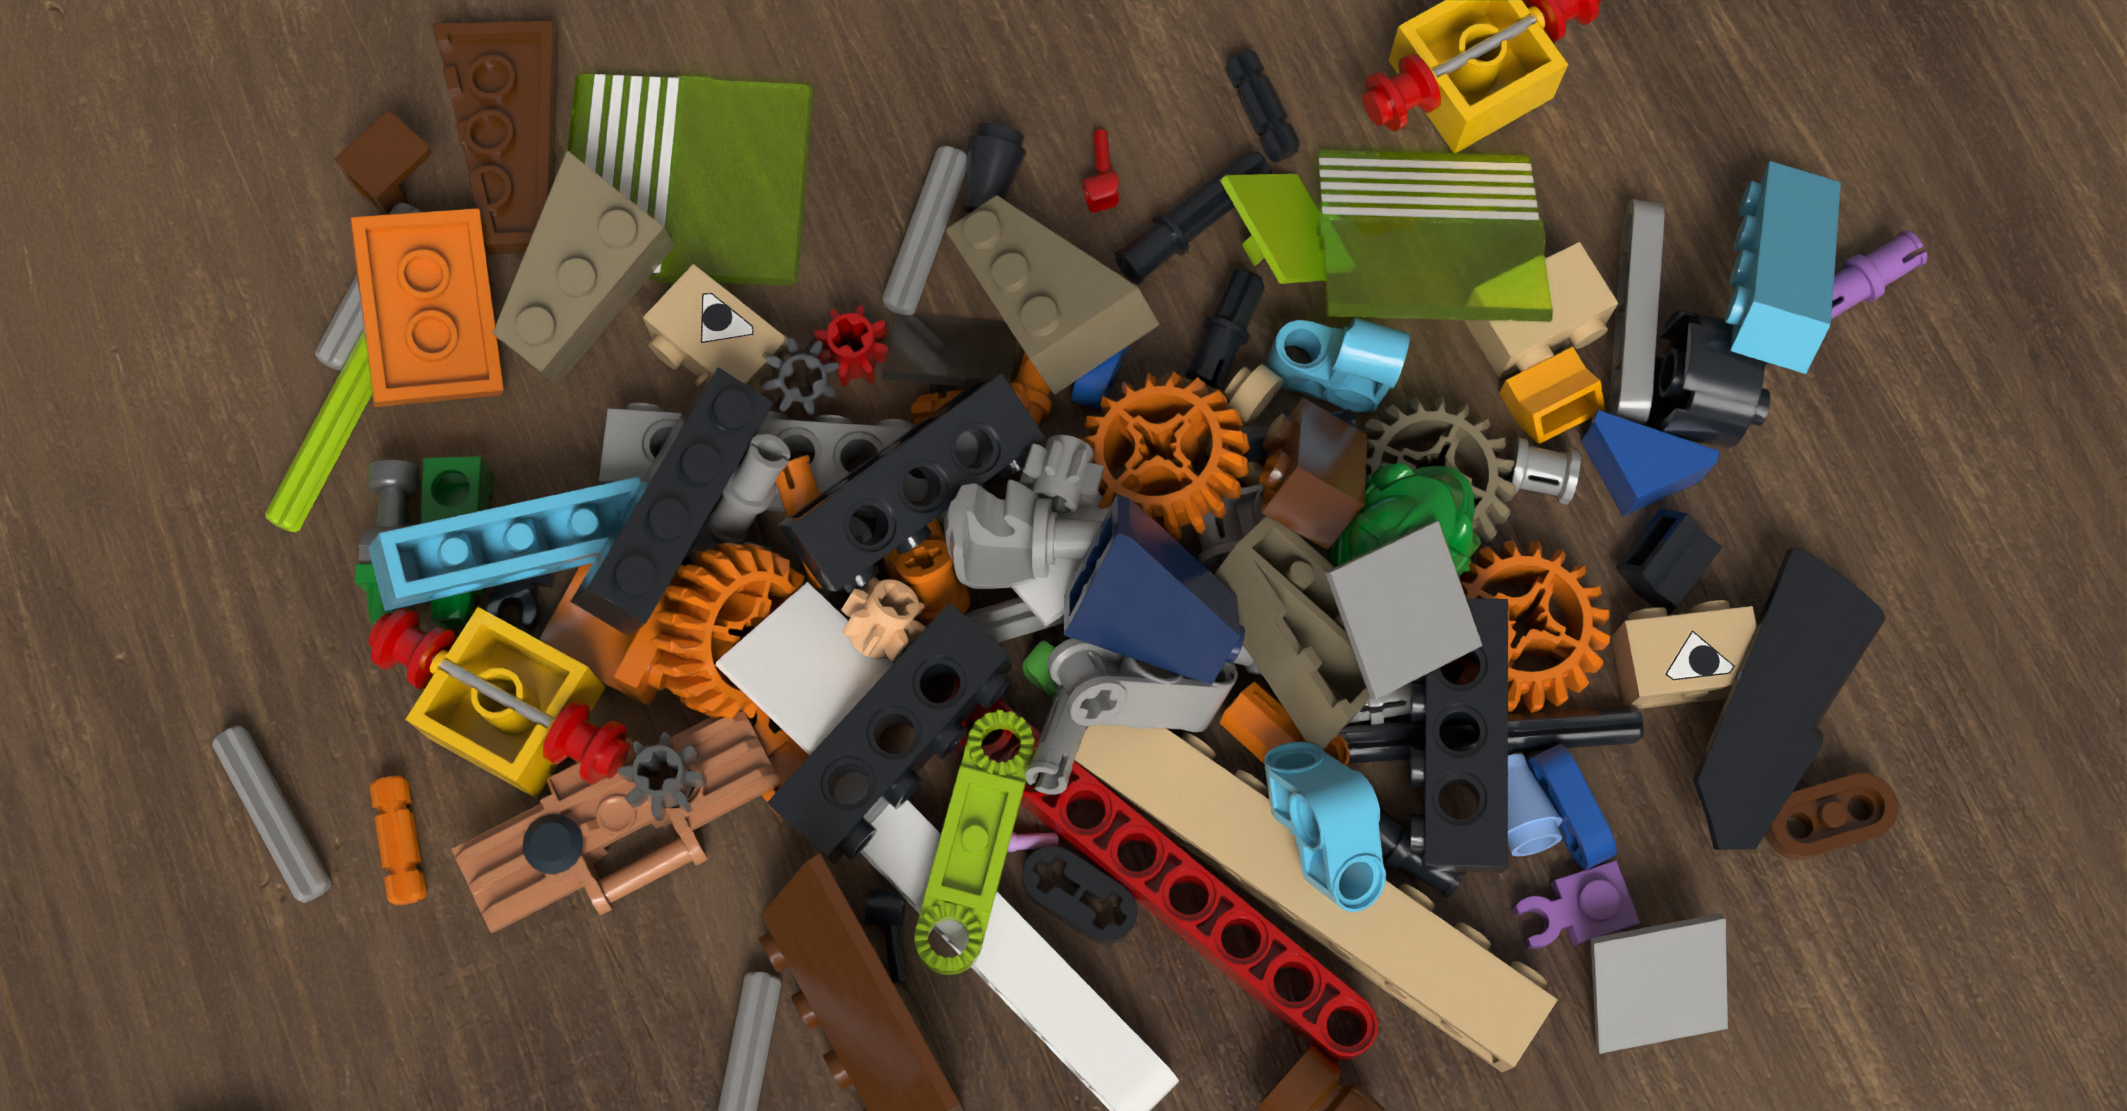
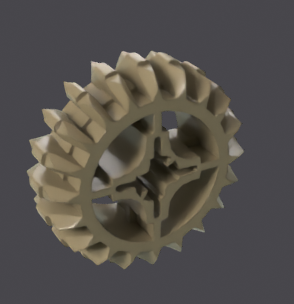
[1364,396,1516,556]

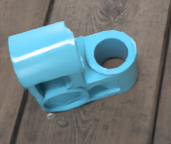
[1265,317,1410,413]
[1264,742,1386,912]

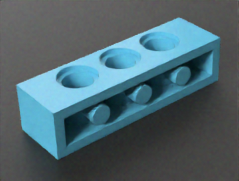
[368,477,641,611]

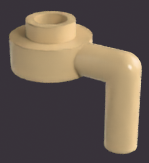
[1204,364,1283,487]

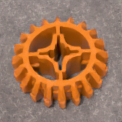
[1079,371,1250,542]
[1444,540,1610,713]
[650,542,804,719]

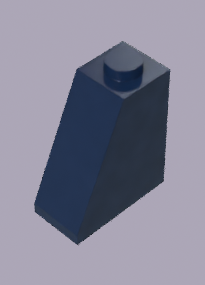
[1064,494,1245,685]

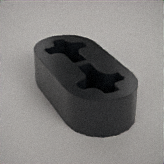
[1023,846,1137,945]

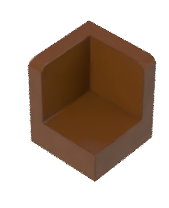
[334,109,431,215]

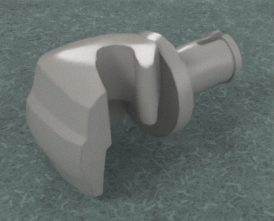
[944,480,1103,589]

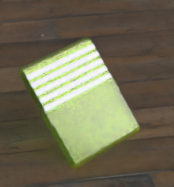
[567,74,813,286]
[1316,150,1553,323]

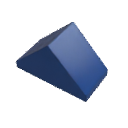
[1581,410,1720,517]

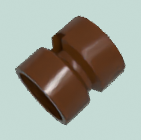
[1255,1043,1385,1111]

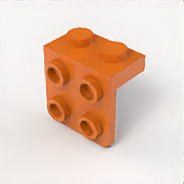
[539,563,683,706]

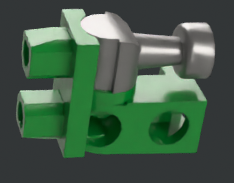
[355,456,494,627]

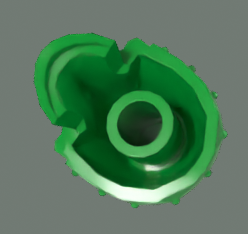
[1328,462,1481,577]

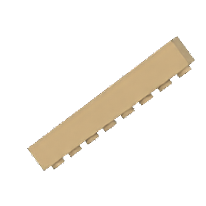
[1074,725,1558,1072]

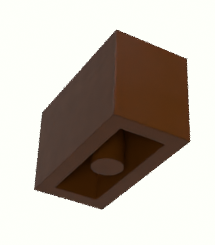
[1259,398,1367,550]

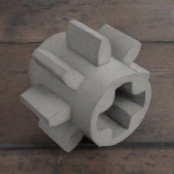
[1019,435,1105,517]

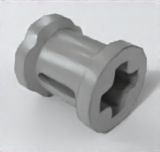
[1505,437,1581,505]

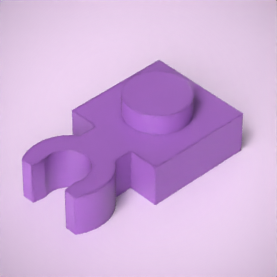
[1511,860,1640,950]

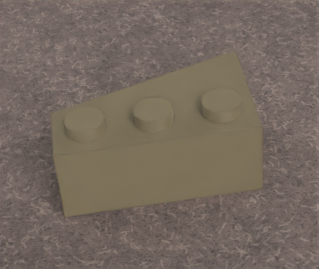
[493,151,675,387]
[945,195,1160,395]
[1214,516,1371,750]

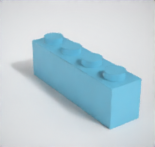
[1725,161,1841,374]

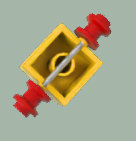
[1362,0,1601,154]
[369,607,630,799]

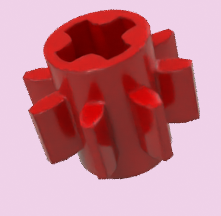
[813,305,891,387]

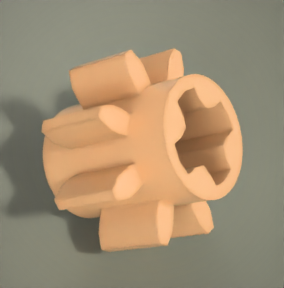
[841,577,926,662]

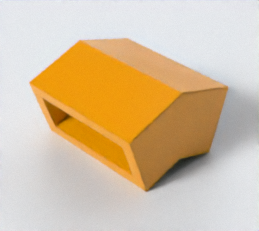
[1499,347,1606,444]

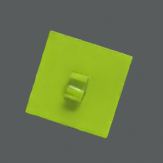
[1220,174,1356,284]

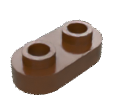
[1765,773,1898,860]

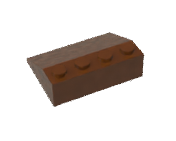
[758,853,963,1111]

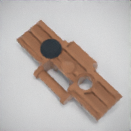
[451,706,781,933]

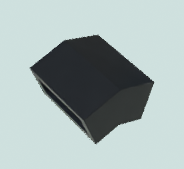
[1615,509,1723,616]

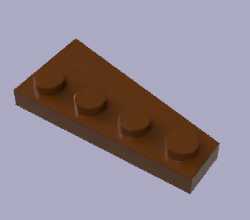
[432,20,557,254]

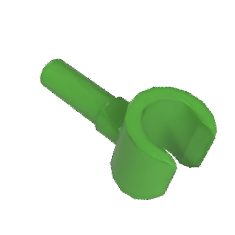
[1022,641,1058,701]

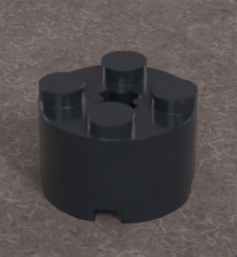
[1647,310,1770,448]

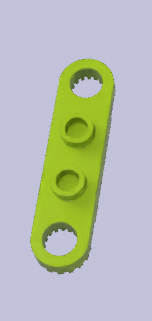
[914,710,1034,975]

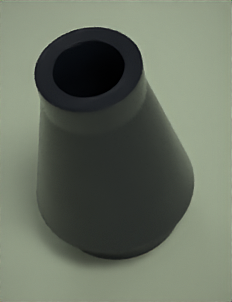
[963,123,1027,213]

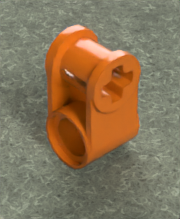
[881,519,970,626]

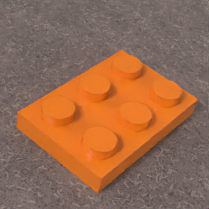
[350,208,504,407]

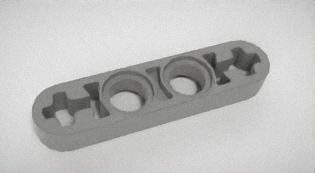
[1608,199,1665,426]

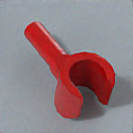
[1081,129,1119,213]

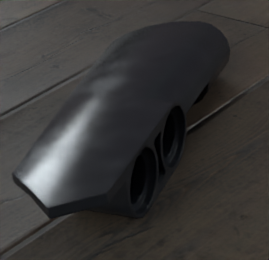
[1693,548,1886,850]

